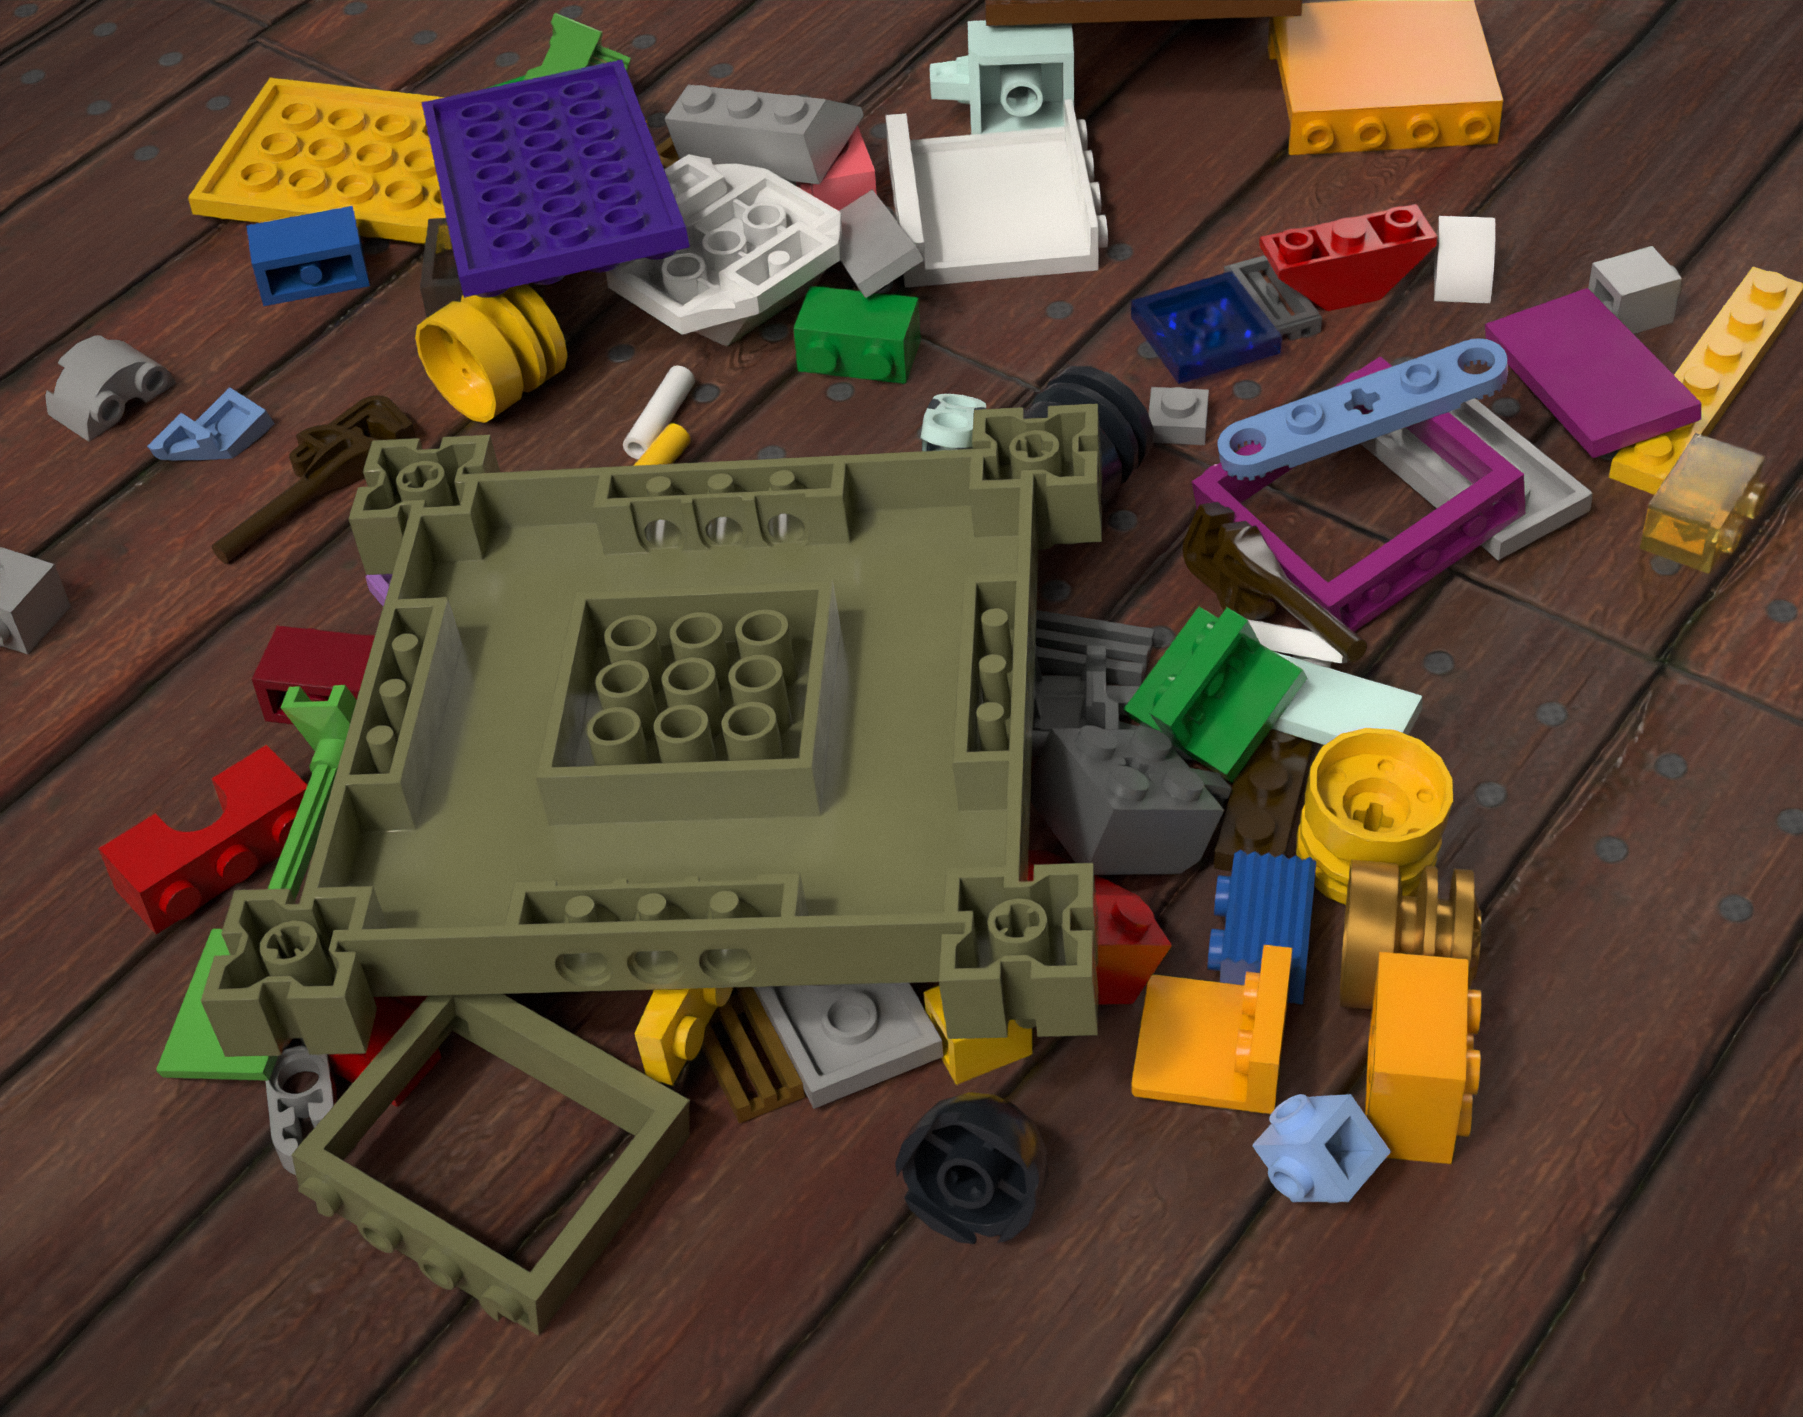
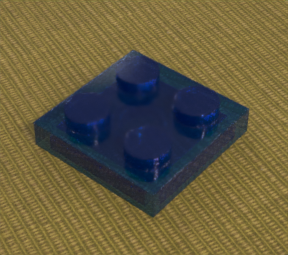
[1131,271,1282,384]

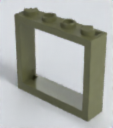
[291,994,689,1336]

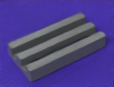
[1223,255,1322,347]
[1035,610,1154,686]

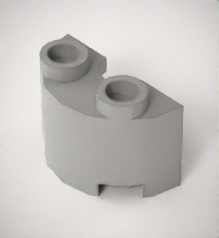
[45,335,176,442]

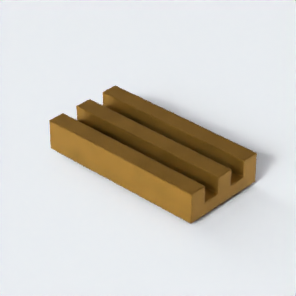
[701,987,805,1123]

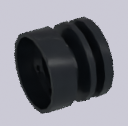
[1024,366,1154,509]

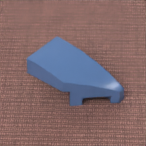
[147,387,275,460]

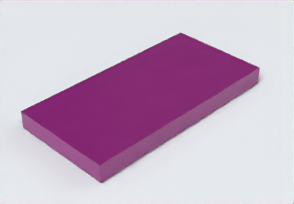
[1485,288,1701,458]

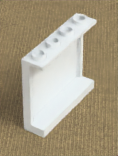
[885,99,1108,287]

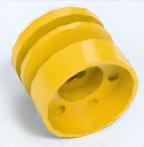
[415,284,568,423]
[1296,728,1453,905]

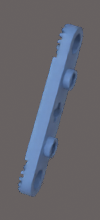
[1218,339,1508,481]

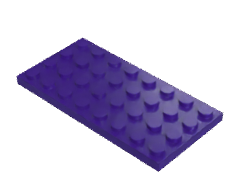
[421,60,690,298]

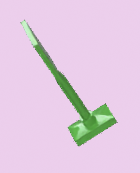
[156,685,357,1081]

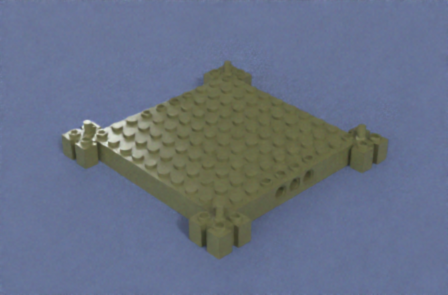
[201,404,1102,1057]

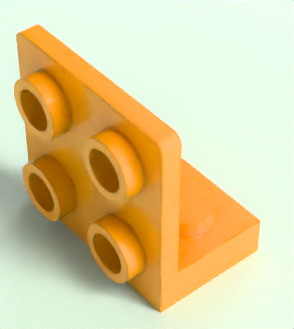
[1131,945,1292,1114]

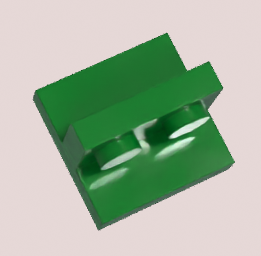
[1124,607,1308,783]

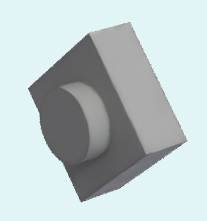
[1149,387,1209,445]

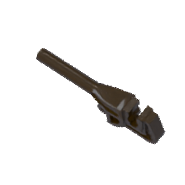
[212,395,416,564]
[1183,502,1367,662]

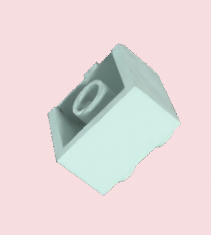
[930,20,1074,135]

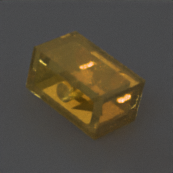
[1640,433,1768,574]

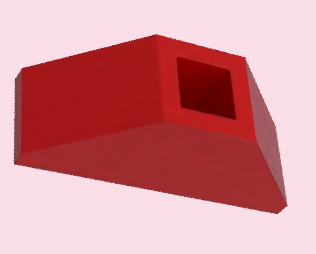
[1259,204,1438,311]

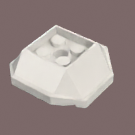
[606,154,842,347]

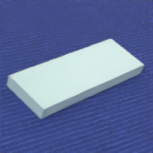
[1272,652,1423,745]

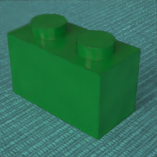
[793,286,921,384]

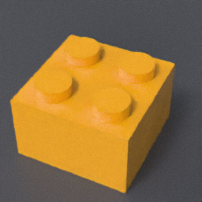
[1365,952,1481,1164]

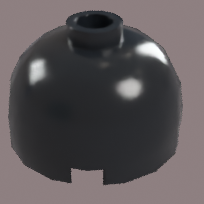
[895,1092,1049,1244]

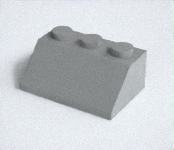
[664,85,863,184]

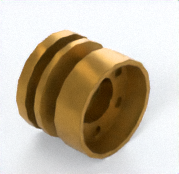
[1339,860,1481,1010]

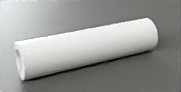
[623,366,695,459]

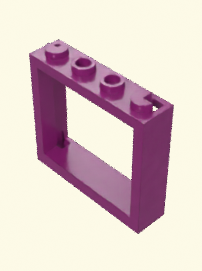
[1192,356,1526,632]

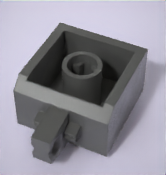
[1030,725,1232,875]

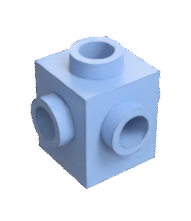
[1252,1094,1391,1203]

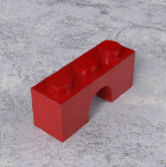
[98,745,308,935]

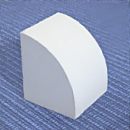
[1434,216,1495,303]

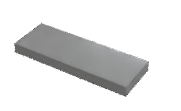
[840,189,924,298]

